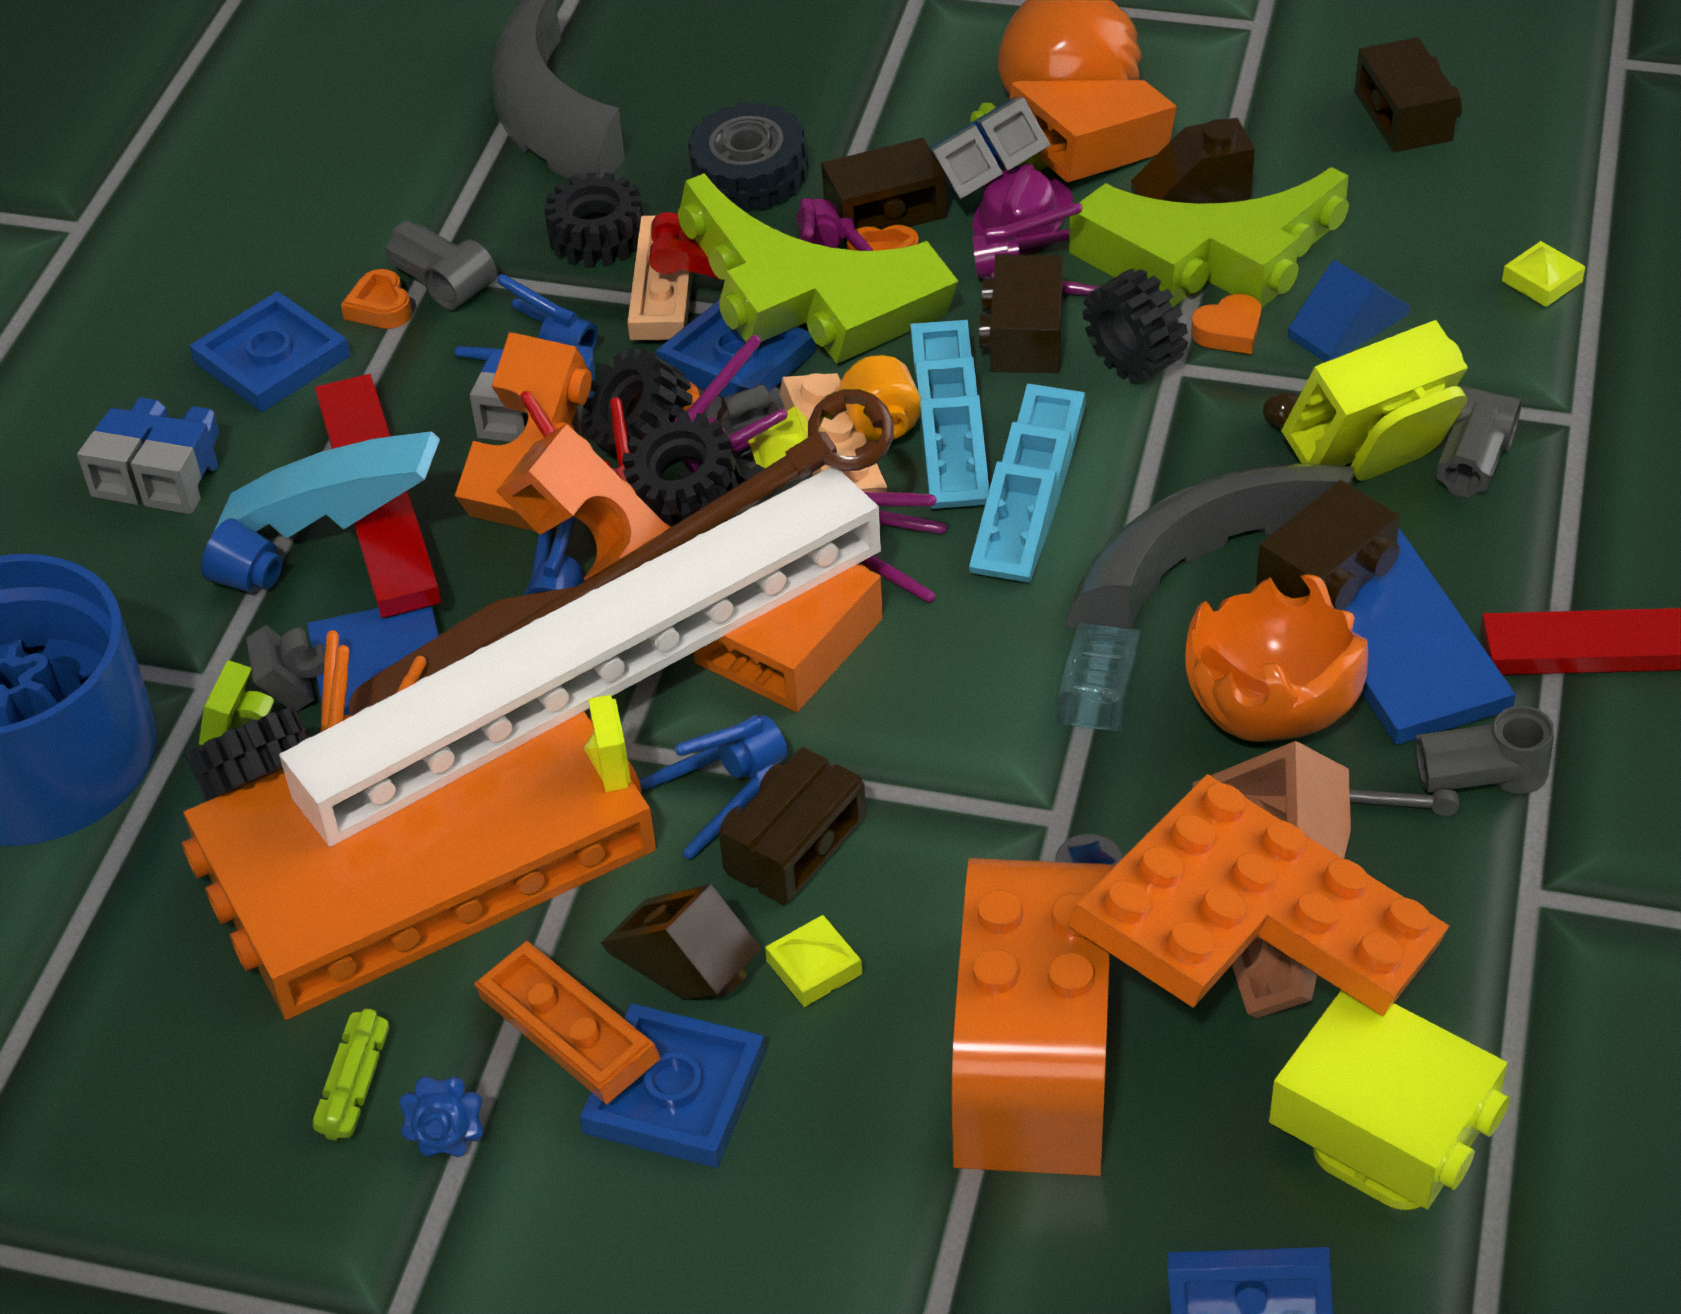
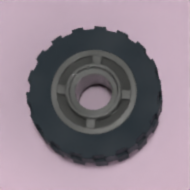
[688,102,809,212]

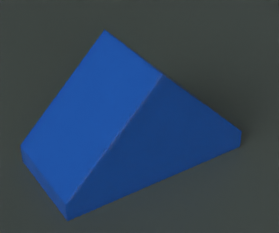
[1288,259,1410,362]

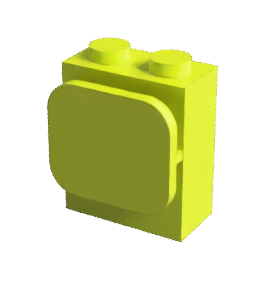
[1281,320,1468,481]
[1269,990,1510,1210]

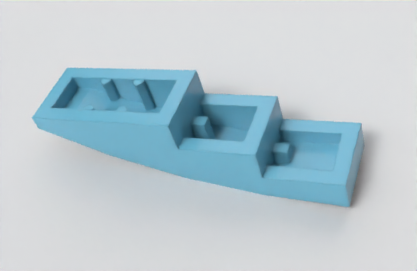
[911,320,989,509]
[969,383,1086,583]
[214,431,440,539]

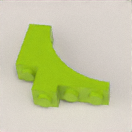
[1069,167,1349,308]
[678,173,958,364]

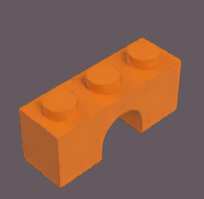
[455,332,592,532]
[496,423,671,581]

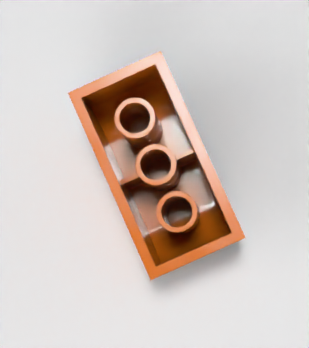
[952,858,1113,1176]

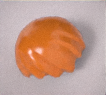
[998,0,1142,93]
[1185,575,1369,742]

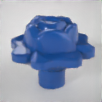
[399,1076,484,1157]

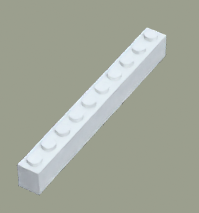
[279,467,881,847]

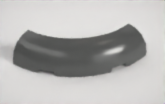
[491,0,625,181]
[1067,464,1354,638]

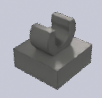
[246,625,326,711]

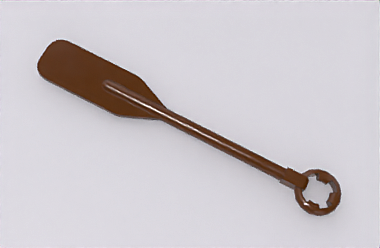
[349,389,894,716]

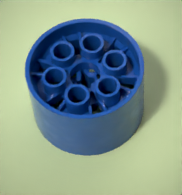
[0,554,158,846]

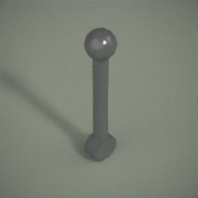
[1349,789,1459,816]

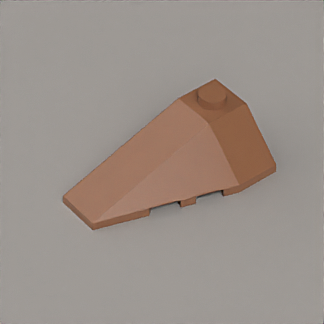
[1193,741,1351,1018]

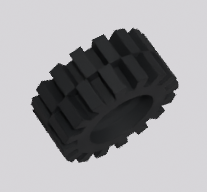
[544,172,644,268]
[1083,268,1188,383]
[582,348,693,455]
[622,411,740,527]
[185,707,309,802]

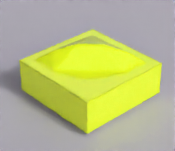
[1502,241,1585,307]
[749,406,808,468]
[583,695,631,792]
[765,915,862,1007]

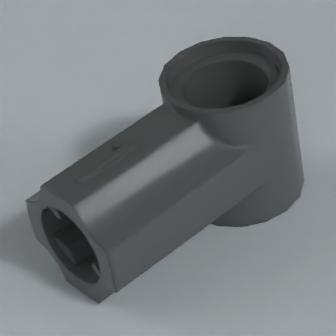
[385,220,497,310]
[1436,386,1522,498]
[1415,706,1554,794]

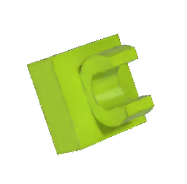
[199,660,274,745]

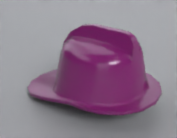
[972,163,1073,255]

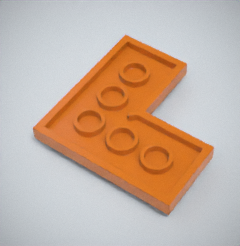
[1067,774,1450,1017]

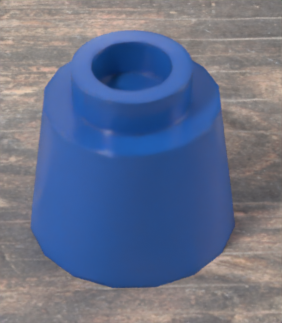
[201,518,283,593]

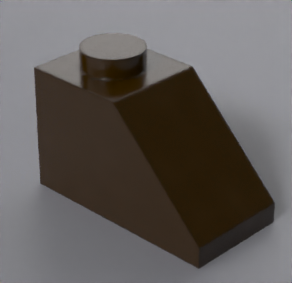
[1131,118,1255,204]
[601,884,761,1000]

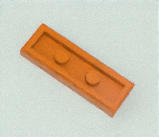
[474,941,661,1105]

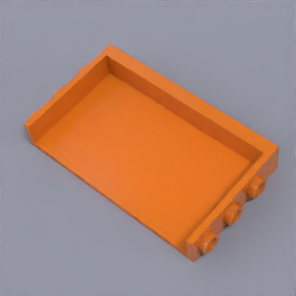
[181,711,656,1021]

